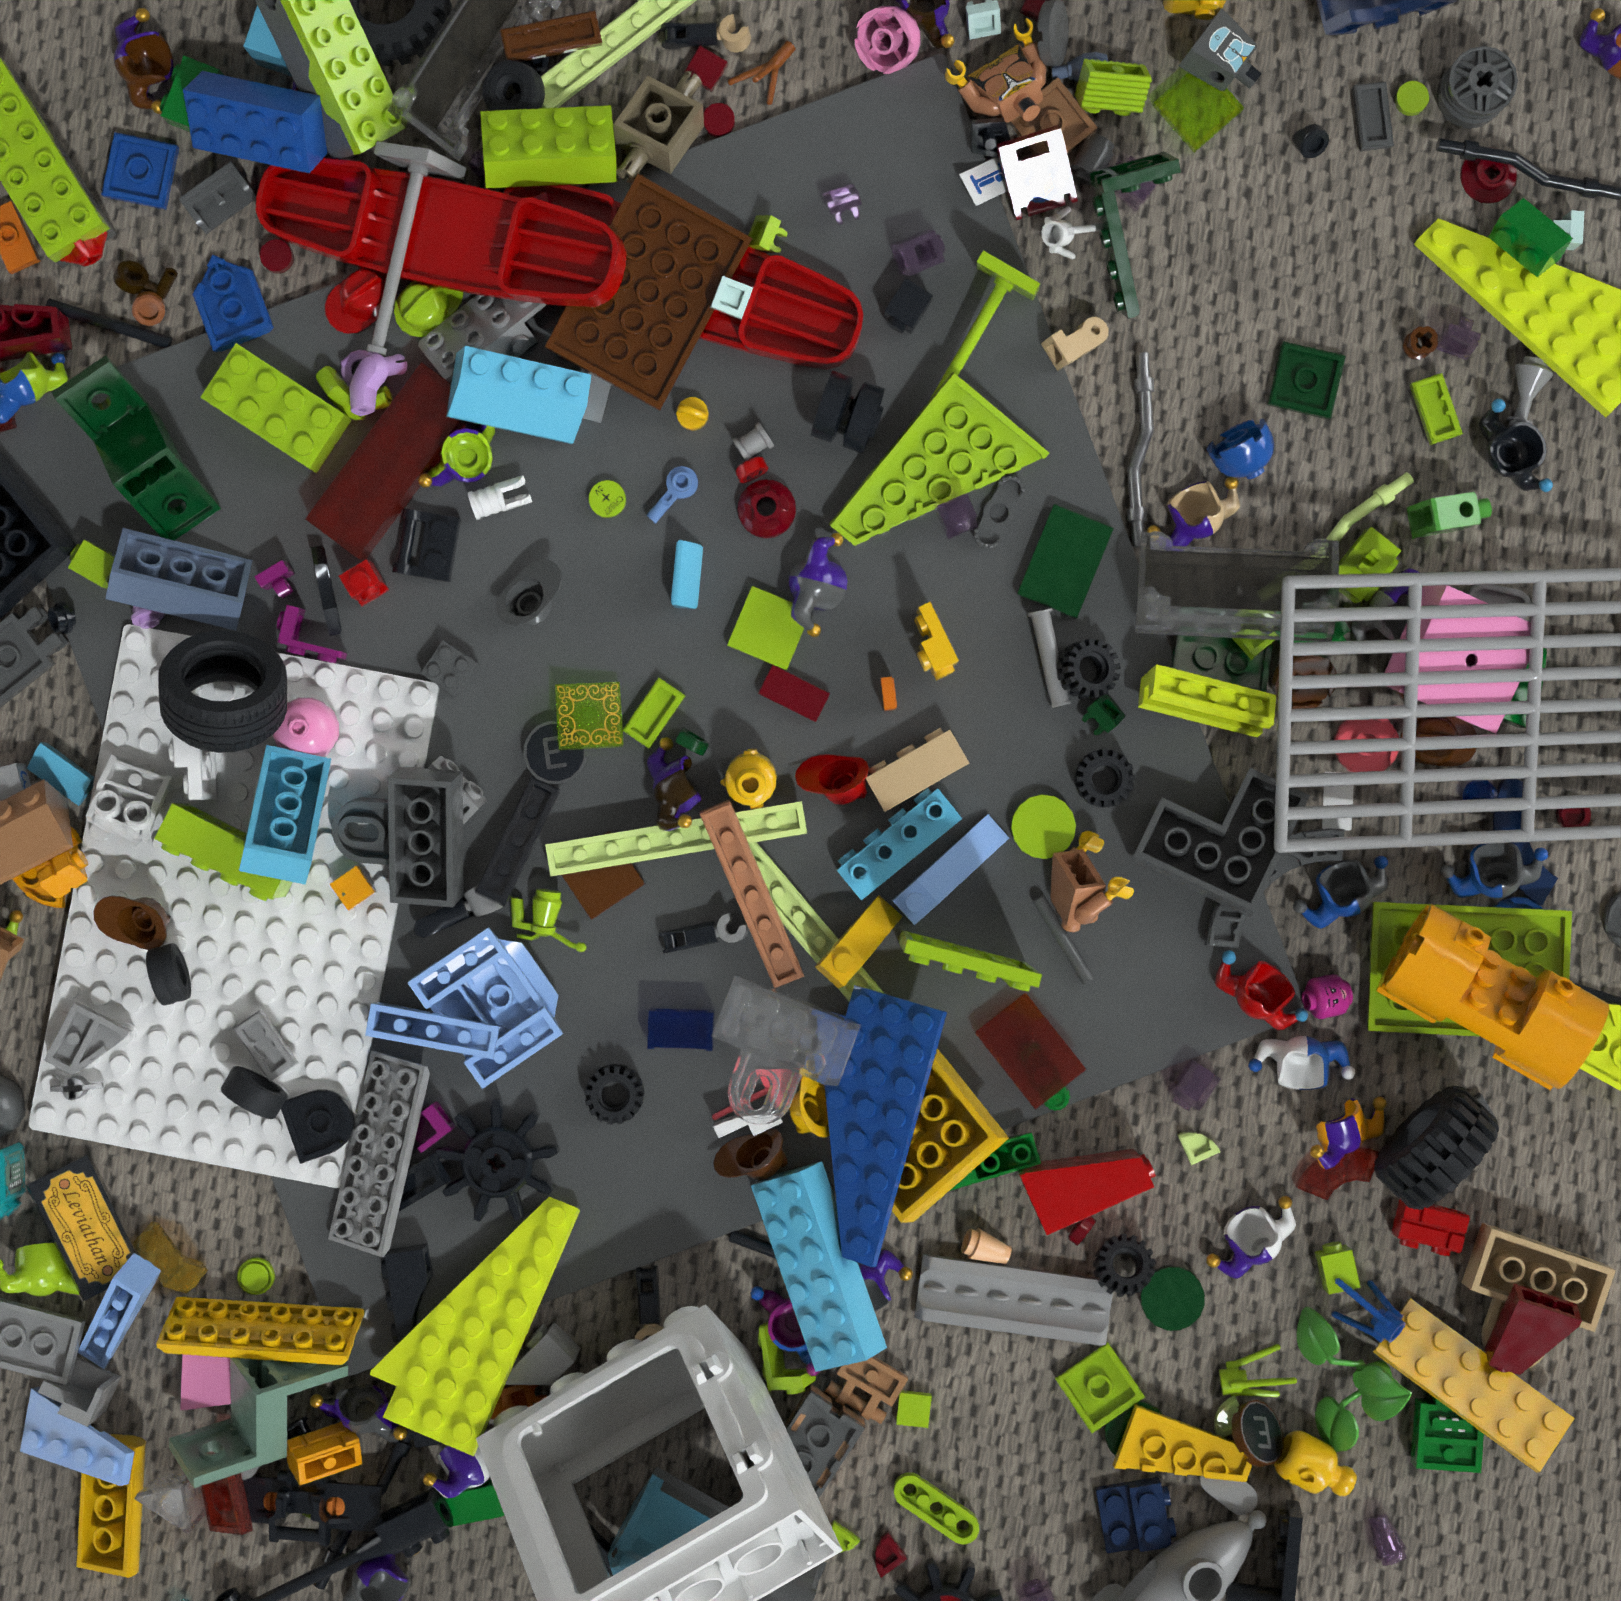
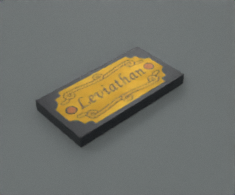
[26,1155,136,1301]

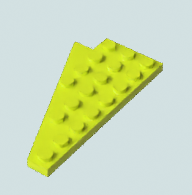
[1414,218,1621,418]

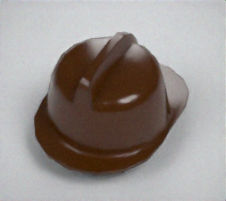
[1400,717,1477,767]
[93,895,171,950]
[713,1128,788,1181]

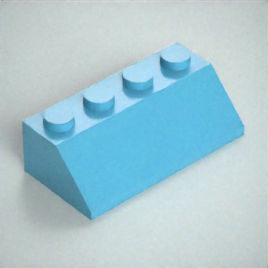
[446,346,592,444]

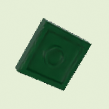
[1267,341,1346,420]

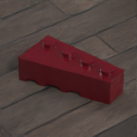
[0,304,72,362]

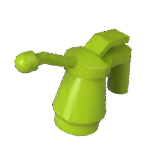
[511,888,587,952]

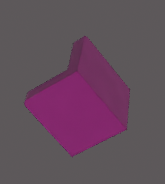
[415,1101,456,1153]

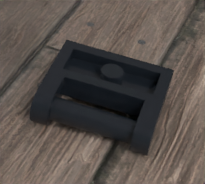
[392,508,461,582]

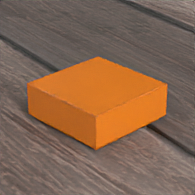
[880,676,897,711]

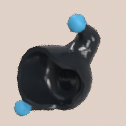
[1479,399,1553,492]

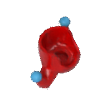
[1215,950,1308,1030]

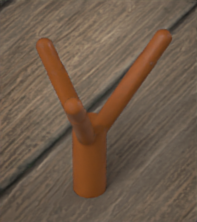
[728,41,796,105]

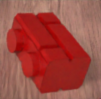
[1392,1199,1470,1256]

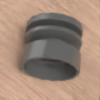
[1436,46,1518,129]

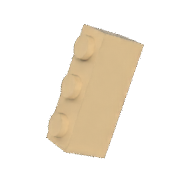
[865,727,969,812]

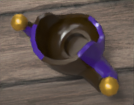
[895,0,955,49]
[647,737,701,831]

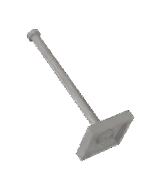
[366,141,466,356]

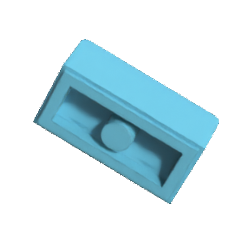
[671,540,703,609]
[27,742,95,806]

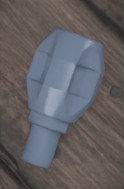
[1051,52,1108,82]

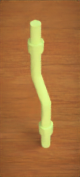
[1255,472,1414,603]

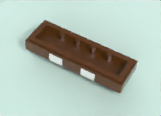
[500,10,602,62]

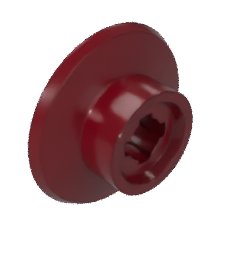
[1460,147,1517,204]

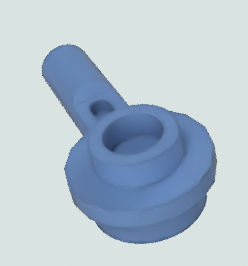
[646,466,698,524]

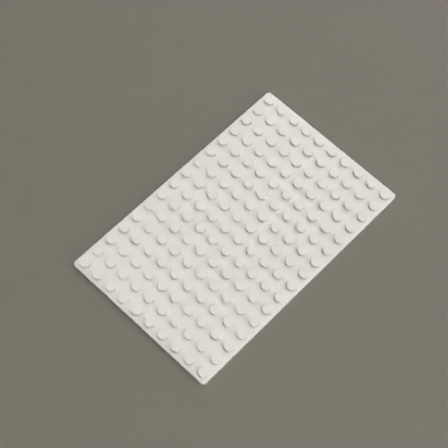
[29,624,440,1188]

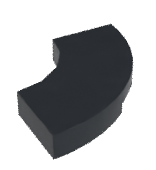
[311,545,342,636]

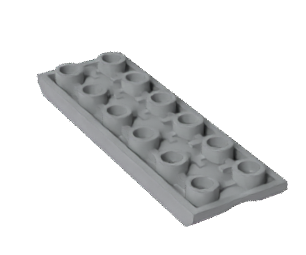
[328,1051,430,1257]
[914,1254,1113,1345]

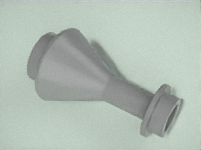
[1507,356,1553,426]

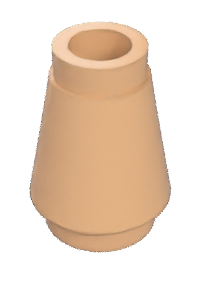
[961,1228,1012,1265]

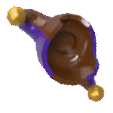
[114,8,174,114]

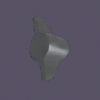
[50,1075,104,1100]

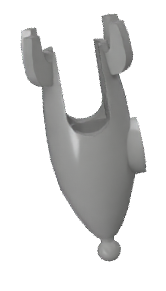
[1091,1510,1267,1601]

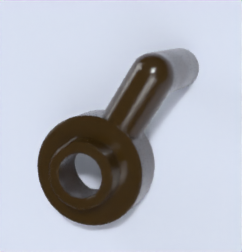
[113,260,178,299]

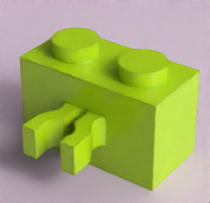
[1329,526,1402,604]

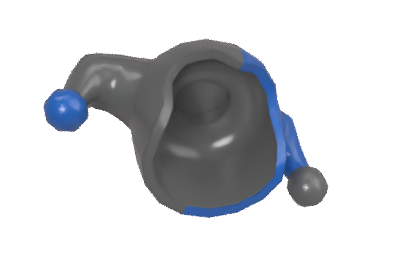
[1440,843,1548,898]
[1293,856,1388,929]

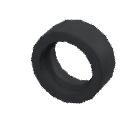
[221,1066,288,1119]

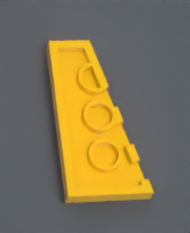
[1112,1405,1252,1482]

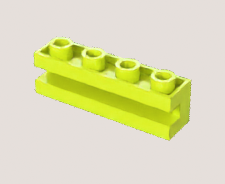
[1138,664,1276,737]

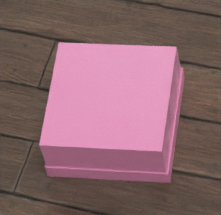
[1384,585,1531,734]

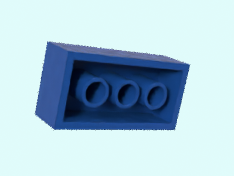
[183,71,327,173]

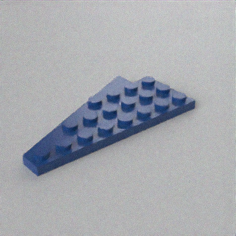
[817,985,947,1267]

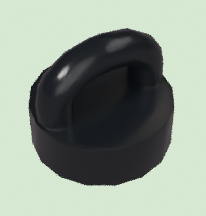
[1292,124,1329,159]

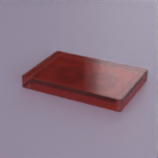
[975,992,1087,1110]

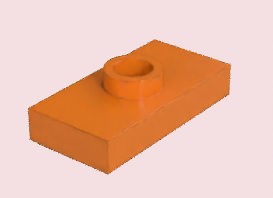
[0,201,41,274]

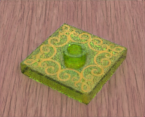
[554,682,624,750]

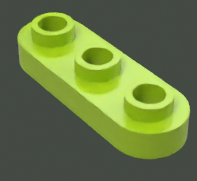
[894,1472,979,1545]

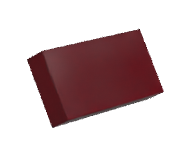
[758,665,830,722]

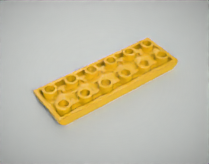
[156,1297,365,1365]

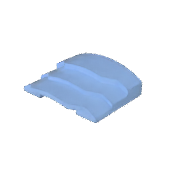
[408,927,563,1089]

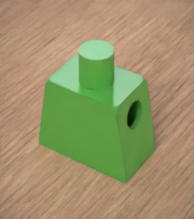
[1406,492,1492,539]

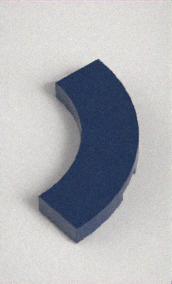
[1492,779,1558,906]

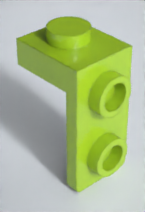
[758,1321,816,1394]

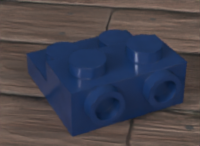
[1095,1477,1177,1554]

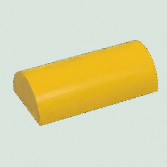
[76,1434,146,1578]

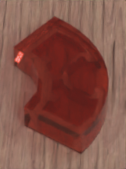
[1296,1147,1379,1200]

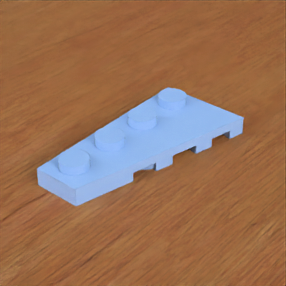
[20,1387,134,1486]

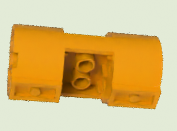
[1376,904,1609,1091]

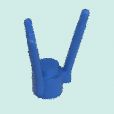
[1331,1278,1406,1343]

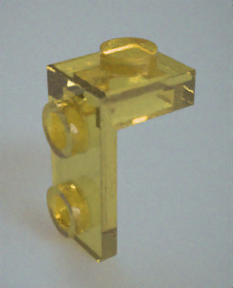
[133,1221,208,1294]

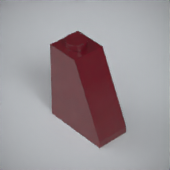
[1485,1283,1582,1375]

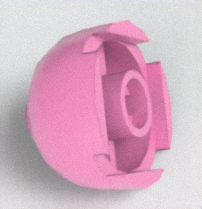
[855,6,921,74]
[273,698,339,757]

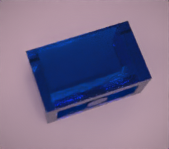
[647,1008,715,1051]

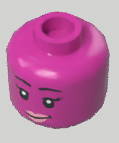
[1302,974,1353,1019]

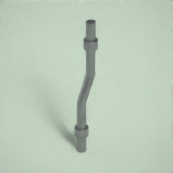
[1127,352,1154,548]

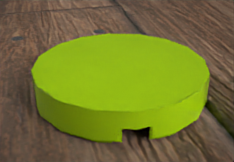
[1011,795,1076,859]

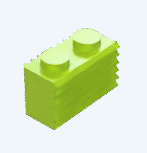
[1075,58,1152,116]

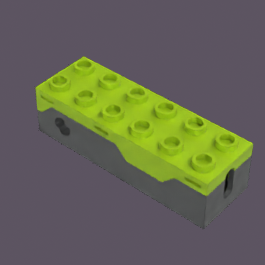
[255,0,408,159]
[0,58,117,268]

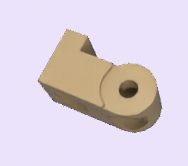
[1041,317,1108,371]

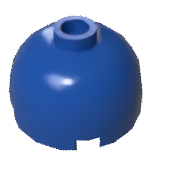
[1206,419,1274,479]

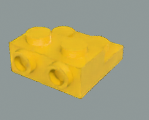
[914,602,959,681]

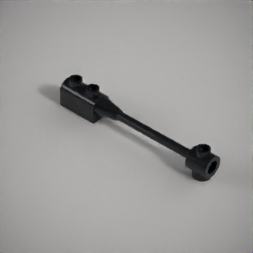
[214,1487,453,1601]

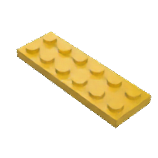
[1373,1298,1575,1473]

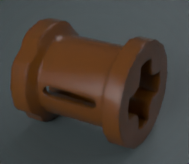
[1403,326,1438,360]

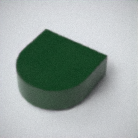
[675,728,709,756]

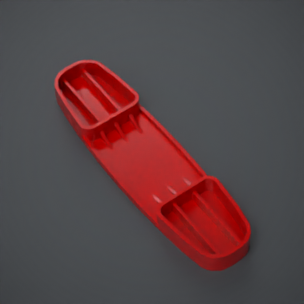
[255,158,627,307]
[504,185,864,370]

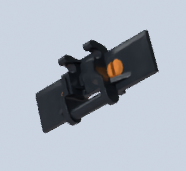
[229,1469,382,1547]

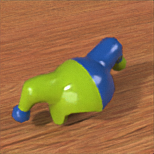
[0,351,68,424]

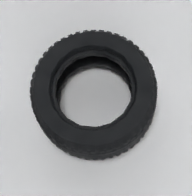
[158,630,287,753]

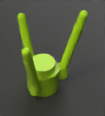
[1219,1344,1297,1397]

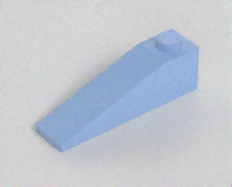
[892,814,1009,925]
[365,1002,500,1059]
[78,1253,161,1369]

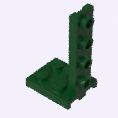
[1089,152,1181,319]

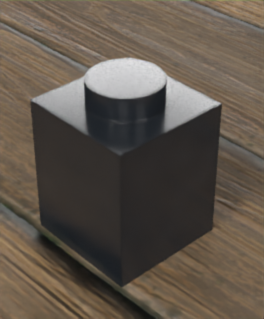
[884,278,933,334]

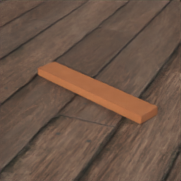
[700,799,804,988]

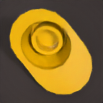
[789,1061,830,1137]

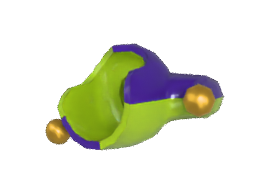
[418,424,495,488]

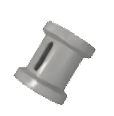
[732,422,774,461]

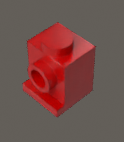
[339,559,389,607]

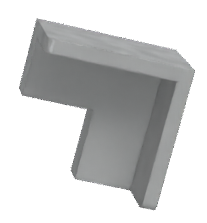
[38,1357,121,1427]

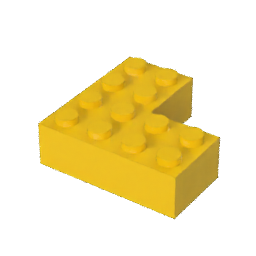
[892,1048,1009,1223]

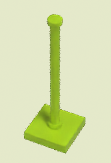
[930,250,1040,399]

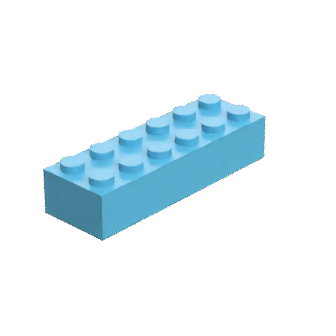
[751,1161,887,1372]

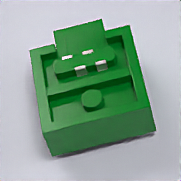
[1410,1395,1484,1473]

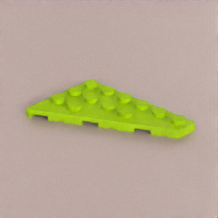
[829,372,1049,546]

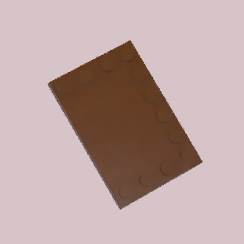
[545,174,753,411]

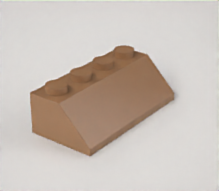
[0,779,73,884]

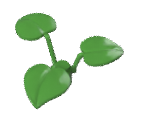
[1296,1306,1412,1452]

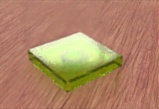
[1152,72,1244,153]

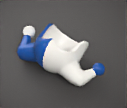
[1248,1036,1355,1090]

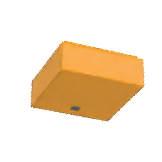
[330,865,376,911]

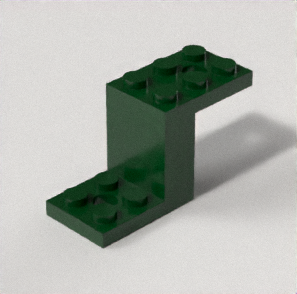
[52,355,221,541]

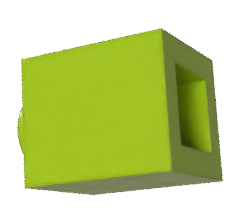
[68,540,115,589]
[1315,1241,1361,1295]

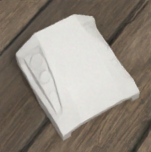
[86,755,173,842]

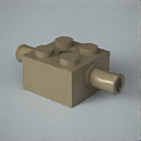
[613,71,704,183]

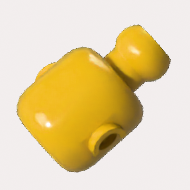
[720,748,777,809]
[1274,1430,1357,1497]

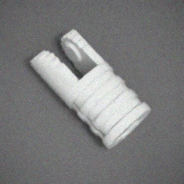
[468,475,532,520]

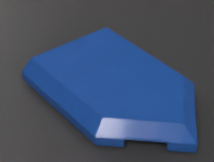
[193,254,274,352]

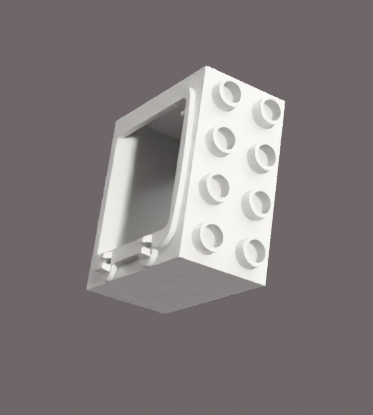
[476,1304,843,1601]

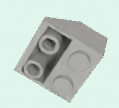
[505,1321,581,1385]

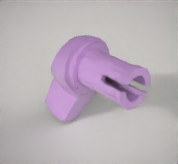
[349,353,407,416]

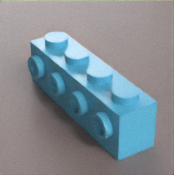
[837,788,962,900]

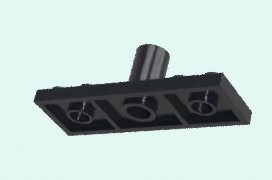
[1225,1500,1303,1601]

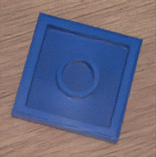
[101,132,179,210]

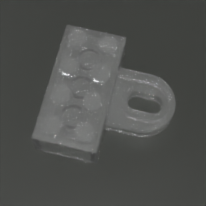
[712,975,861,1125]

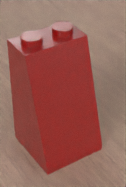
[1017,1149,1156,1235]

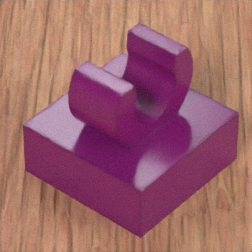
[254,560,295,599]

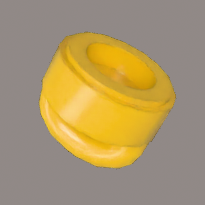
[676,397,709,431]

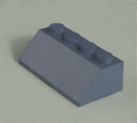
[105,528,253,631]

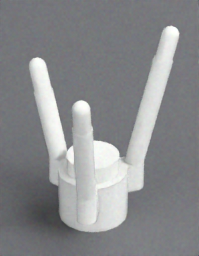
[1042,206,1103,259]

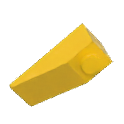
[815,895,903,989]

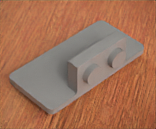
[418,295,546,382]

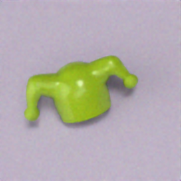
[0,1243,80,1297]

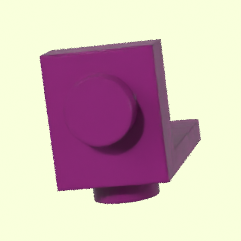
[277,605,347,664]

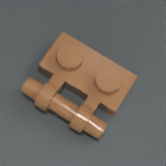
[825,1356,908,1424]

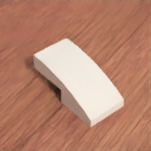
[713,1111,784,1138]

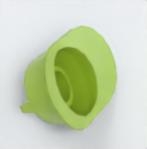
[394,281,464,337]

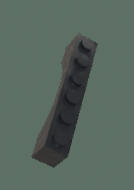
[381,1244,443,1448]

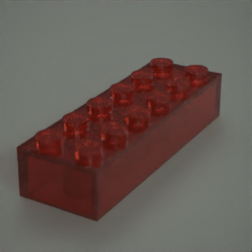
[305,362,468,561]

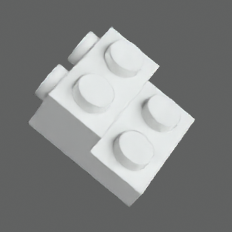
[169,734,218,800]

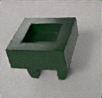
[1082,694,1126,735]

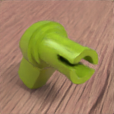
[316,366,393,420]

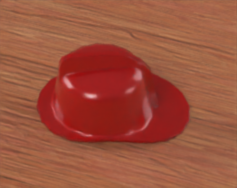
[325,268,397,334]
[795,754,869,805]

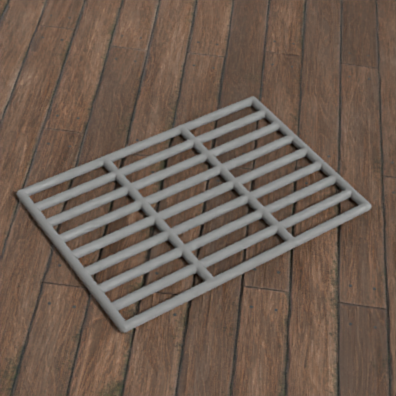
[1274,568,1621,853]

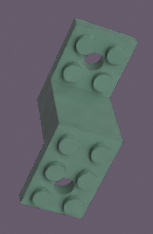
[169,1358,348,1488]

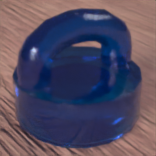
[1462,780,1497,813]

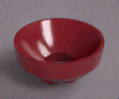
[737,479,796,539]

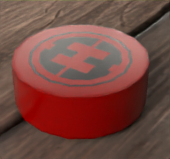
[735,456,769,483]

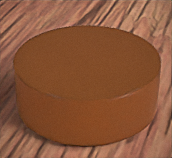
[132,291,165,326]

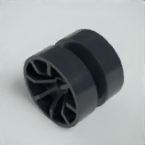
[811,370,885,454]

